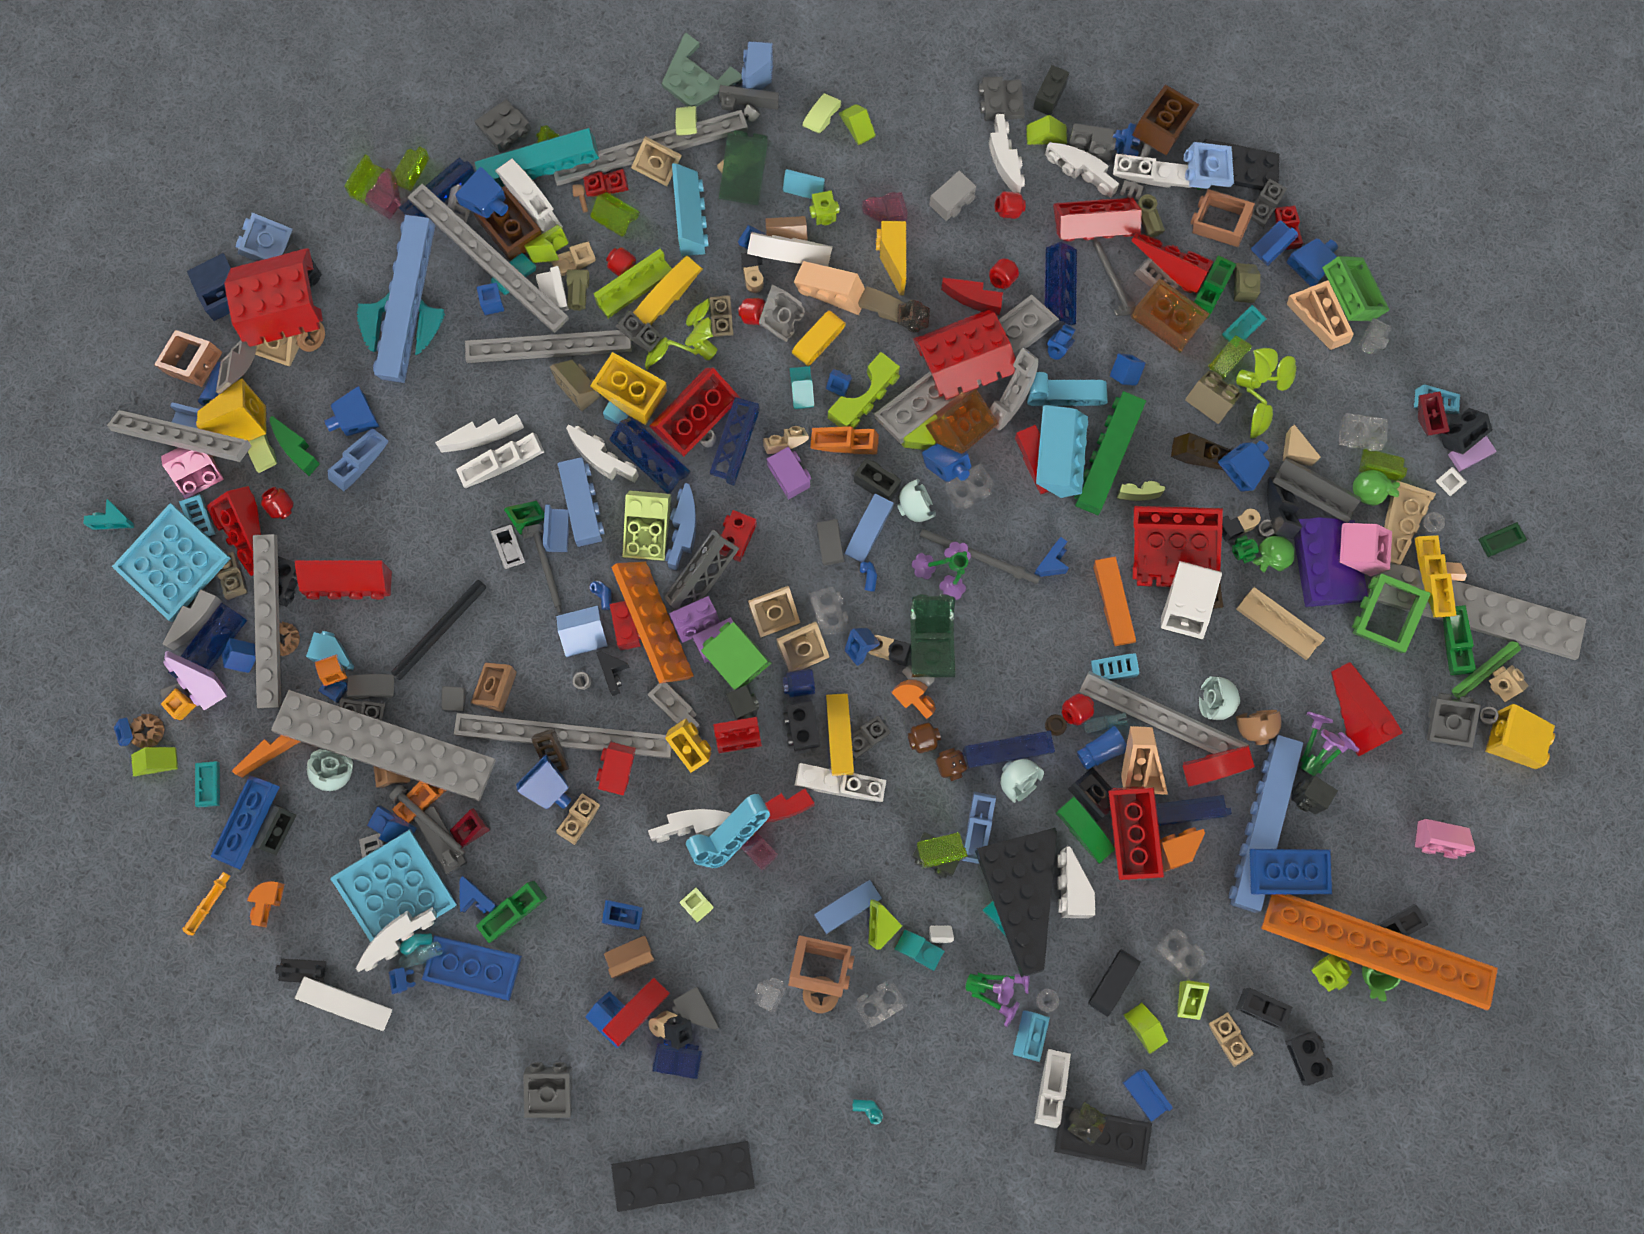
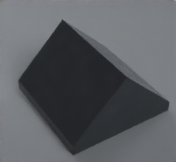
[1068,767,1112,822]

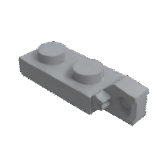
[647,683,700,729]

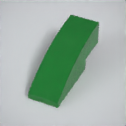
[1190,255,1236,318]
[269,416,320,476]
[1443,605,1476,676]
[1055,797,1115,864]
[476,881,547,943]

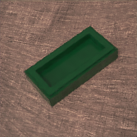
[1478,522,1528,558]

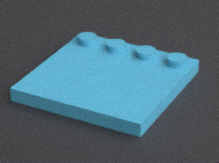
[112,503,231,622]
[330,829,457,942]

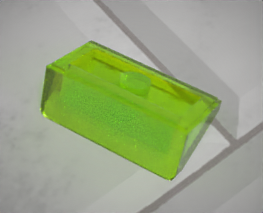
[1208,335,1253,380]

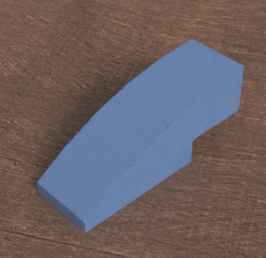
[328,428,388,491]
[845,494,894,562]
[962,792,996,864]
[814,880,882,935]

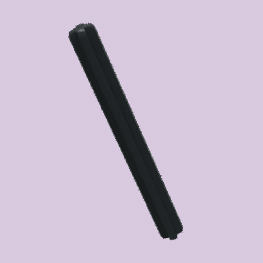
[391,580,486,680]

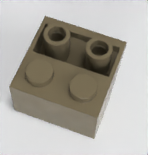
[1185,371,1242,424]

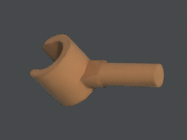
[573,184,588,212]

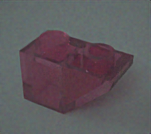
[364,168,401,220]
[862,192,908,223]
[740,832,778,872]

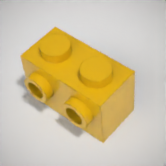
[665,718,712,772]

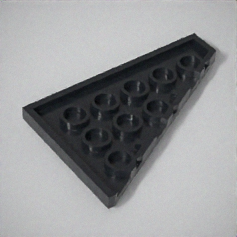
[975,828,1057,978]

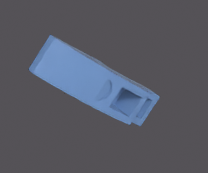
[665,483,697,571]

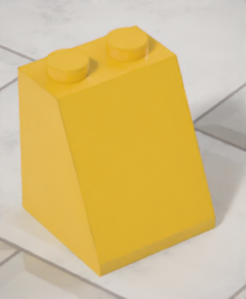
[196,378,267,441]
[1485,704,1555,769]

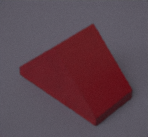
[1418,391,1449,436]
[450,808,490,848]

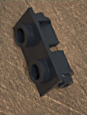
[275,958,326,983]

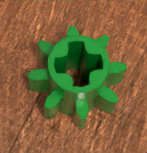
[1232,535,1259,563]

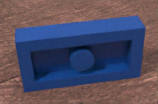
[1251,220,1298,266]
[586,991,624,1048]
[1122,1069,1173,1122]

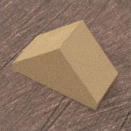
[1283,425,1321,466]

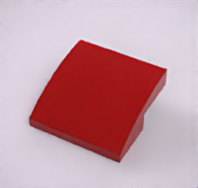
[713,717,762,754]

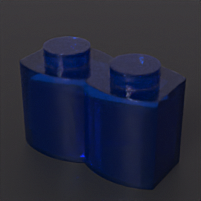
[782,668,815,698]
[652,1039,703,1079]

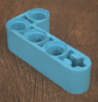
[1027,372,1108,406]
[686,794,770,868]

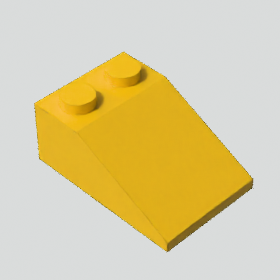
[876,221,906,295]
[590,352,667,425]

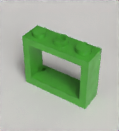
[1322,256,1389,321]
[1352,573,1431,653]

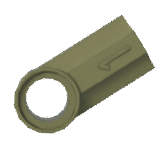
[1138,194,1165,238]
[567,269,589,311]

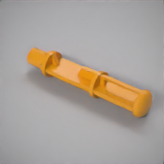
[182,872,231,936]

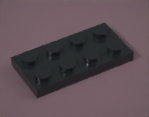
[1202,139,1280,191]

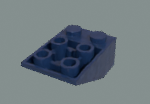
[187,253,232,321]

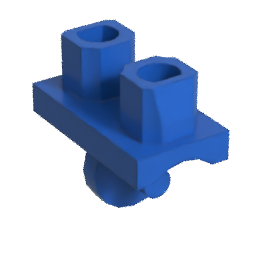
[1113,123,1141,162]
[1047,324,1076,359]

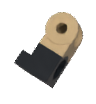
[741,252,763,293]
[1222,509,1261,542]
[868,635,911,667]
[649,1011,693,1049]

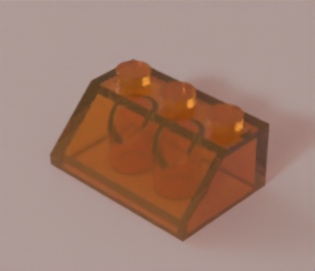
[1131,278,1209,353]
[925,389,999,454]

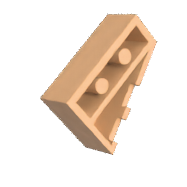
[794,261,865,315]
[1287,280,1353,350]
[1121,726,1168,795]

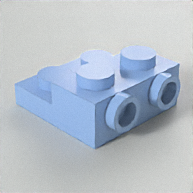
[1184,142,1234,189]
[235,213,293,261]

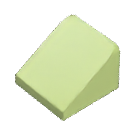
[679,888,713,922]

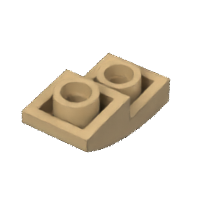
[763,426,809,454]
[556,793,600,845]
[1209,1012,1254,1067]

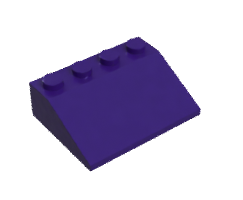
[1294,517,1368,607]

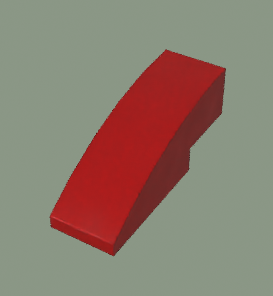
[941,278,1003,315]
[1015,425,1049,495]
[1183,745,1255,787]
[764,788,814,823]
[602,978,670,1047]

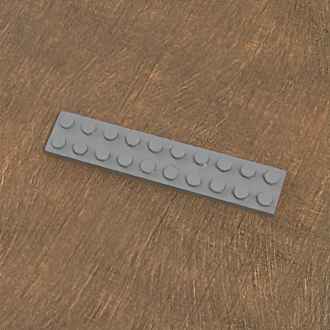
[874,295,1059,444]
[1368,563,1586,660]
[271,690,496,802]

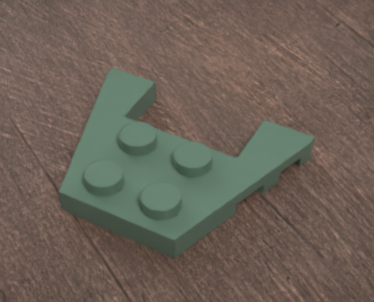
[662,33,743,107]

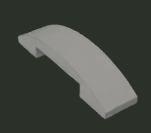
[986,347,1038,430]

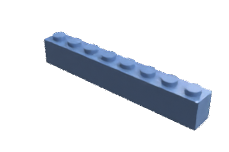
[373,215,435,383]
[1228,735,1303,913]

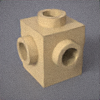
[1489,665,1528,702]

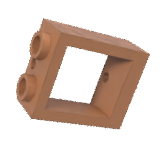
[1191,189,1255,247]
[154,330,223,387]
[788,936,854,997]

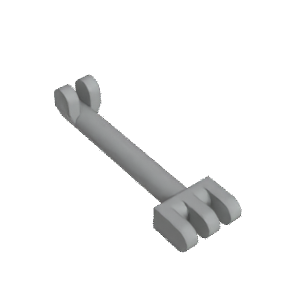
[1120,142,1153,201]

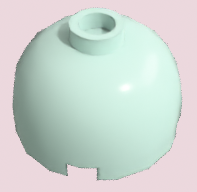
[897,479,936,522]
[1199,676,1240,720]
[307,748,353,791]
[1000,759,1044,803]

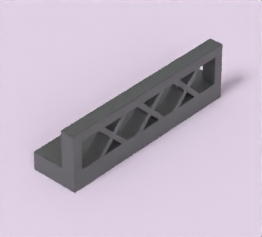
[1273,457,1361,523]
[664,529,739,610]

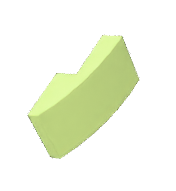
[803,93,841,133]
[676,106,697,135]
[248,434,277,473]
[1117,481,1165,501]

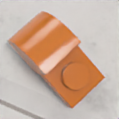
[315,654,347,686]
[891,680,936,719]
[247,882,285,927]

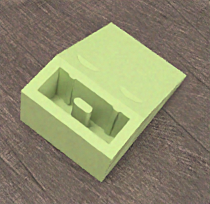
[623,491,671,561]

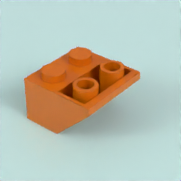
[1160,827,1205,872]

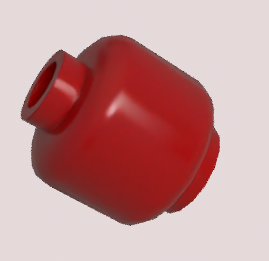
[995,191,1026,219]
[606,247,636,277]
[989,258,1019,289]
[738,298,766,325]
[261,487,294,519]
[1062,693,1094,726]

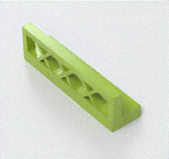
[594,249,672,318]

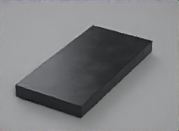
[1054,1106,1152,1170]

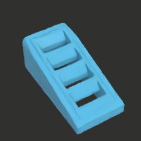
[1414,384,1460,415]
[179,494,215,537]
[1091,653,1139,680]

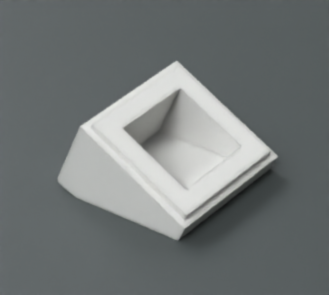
[1436,467,1467,496]
[929,926,954,943]

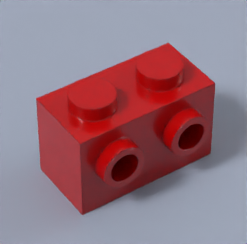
[719,510,757,562]
[610,601,641,651]
[596,742,636,796]

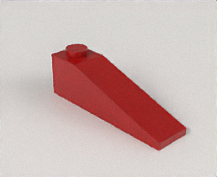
[1131,232,1213,293]
[206,486,261,576]
[1331,662,1403,757]

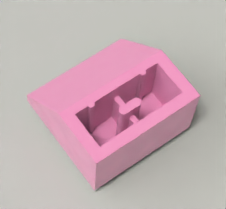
[161,447,224,499]
[1340,523,1392,576]
[1415,819,1475,859]

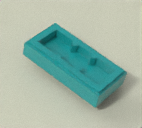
[1222,305,1267,349]
[195,761,220,808]

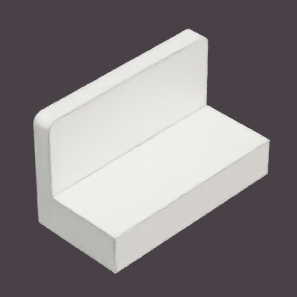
[536,266,569,311]

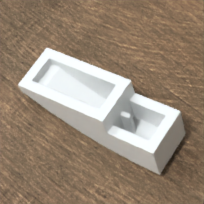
[1034,1049,1071,1128]

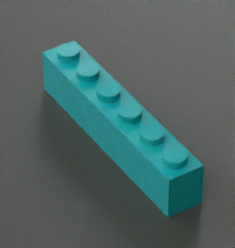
[475,128,599,188]

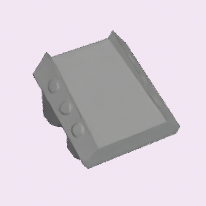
[759,285,805,343]

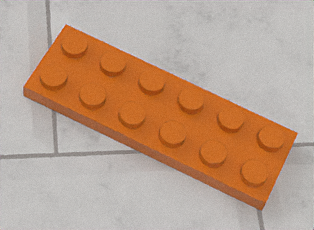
[611,561,694,684]

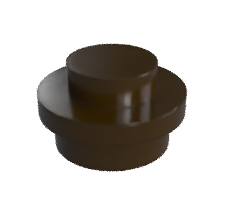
[1045,714,1067,736]

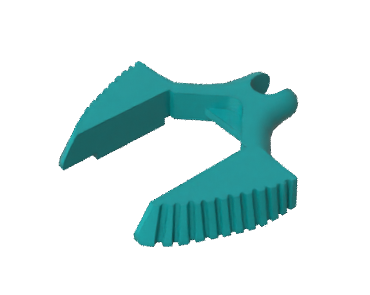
[357,292,445,355]

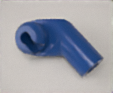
[860,562,877,591]
[589,581,612,610]

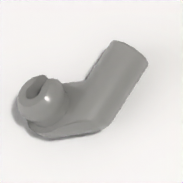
[902,665,935,686]

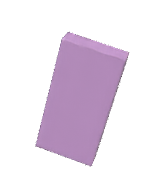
[1448,436,1496,472]

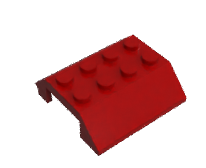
[224,248,323,347]
[913,309,1016,400]
[1133,506,1223,587]

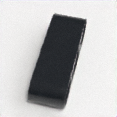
[1088,949,1141,1017]

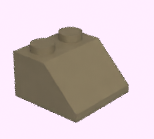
[550,360,601,412]

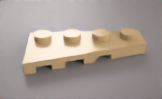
[1384,481,1436,565]

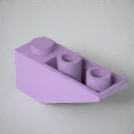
[163,651,227,710]

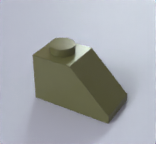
[1234,263,1260,303]

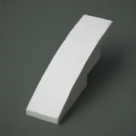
[747,232,832,267]
[435,414,524,453]
[456,433,544,488]
[295,977,392,1031]

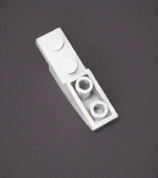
[989,114,1025,193]
[1045,143,1119,198]
[1113,154,1191,188]
[495,159,563,234]
[567,425,639,483]
[795,763,886,802]
[648,809,731,843]
[356,907,437,972]

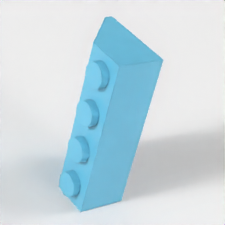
[672,163,709,256]
[1036,405,1088,498]

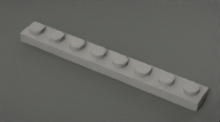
[465,330,632,363]
[107,410,252,462]
[253,534,281,708]
[1079,671,1249,754]

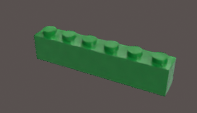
[1074,391,1146,515]

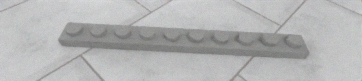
[554,110,748,186]
[408,184,569,333]
[454,713,672,759]

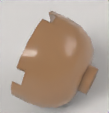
[1236,710,1281,745]

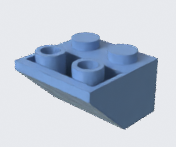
[742,41,773,90]

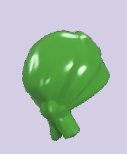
[1353,470,1400,506]
[1253,536,1295,572]
[1362,966,1401,1002]

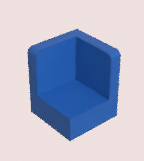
[477,282,505,315]
[1110,353,1146,386]
[222,638,256,673]

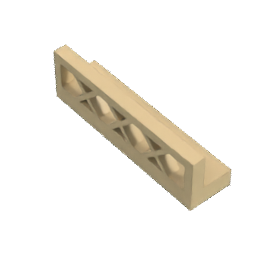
[1236,587,1325,660]

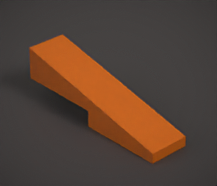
[1093,556,1136,646]
[232,735,301,777]
[392,782,446,823]

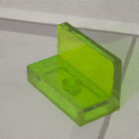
[390,146,430,191]
[344,154,388,205]
[590,192,640,237]
[1359,448,1408,481]
[917,833,968,869]

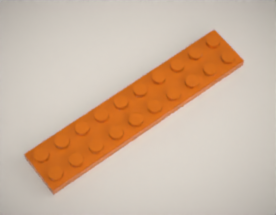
[1261,894,1498,1010]

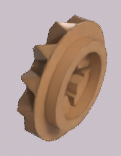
[294,322,325,352]
[279,621,300,656]
[130,714,164,748]
[803,976,839,1013]

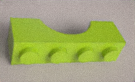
[828,352,900,429]

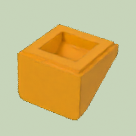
[161,688,196,720]

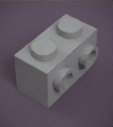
[929,171,976,221]

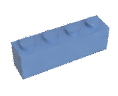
[558,457,605,547]

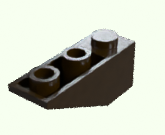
[1171,432,1232,470]

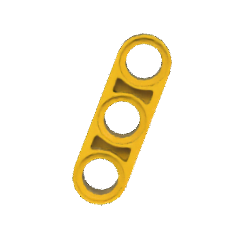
[792,310,846,366]

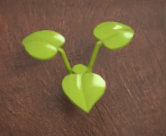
[645,298,717,371]
[1236,348,1296,439]

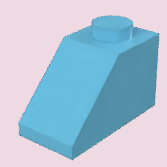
[306,631,354,671]

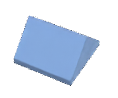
[556,606,608,657]

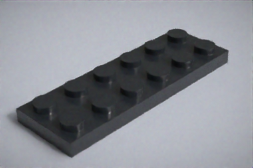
[611,1141,755,1212]

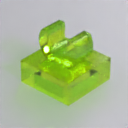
[534,125,559,144]

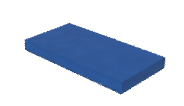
[211,775,280,870]
[1250,849,1332,894]
[422,935,522,1001]

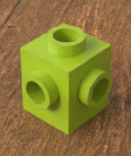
[809,191,839,225]
[1311,954,1353,992]

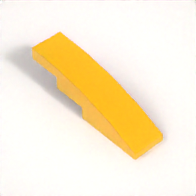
[633,256,703,325]
[1415,535,1456,618]
[826,694,854,776]

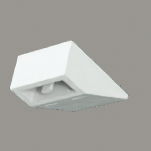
[1161,561,1222,639]
[1057,846,1095,918]

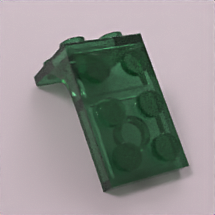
[719,130,772,206]
[910,594,955,677]

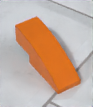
[810,427,879,454]

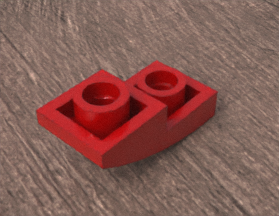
[583,169,629,197]
[1275,206,1303,250]

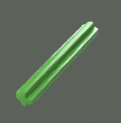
[1452,641,1521,699]

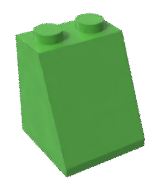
[701,622,772,690]

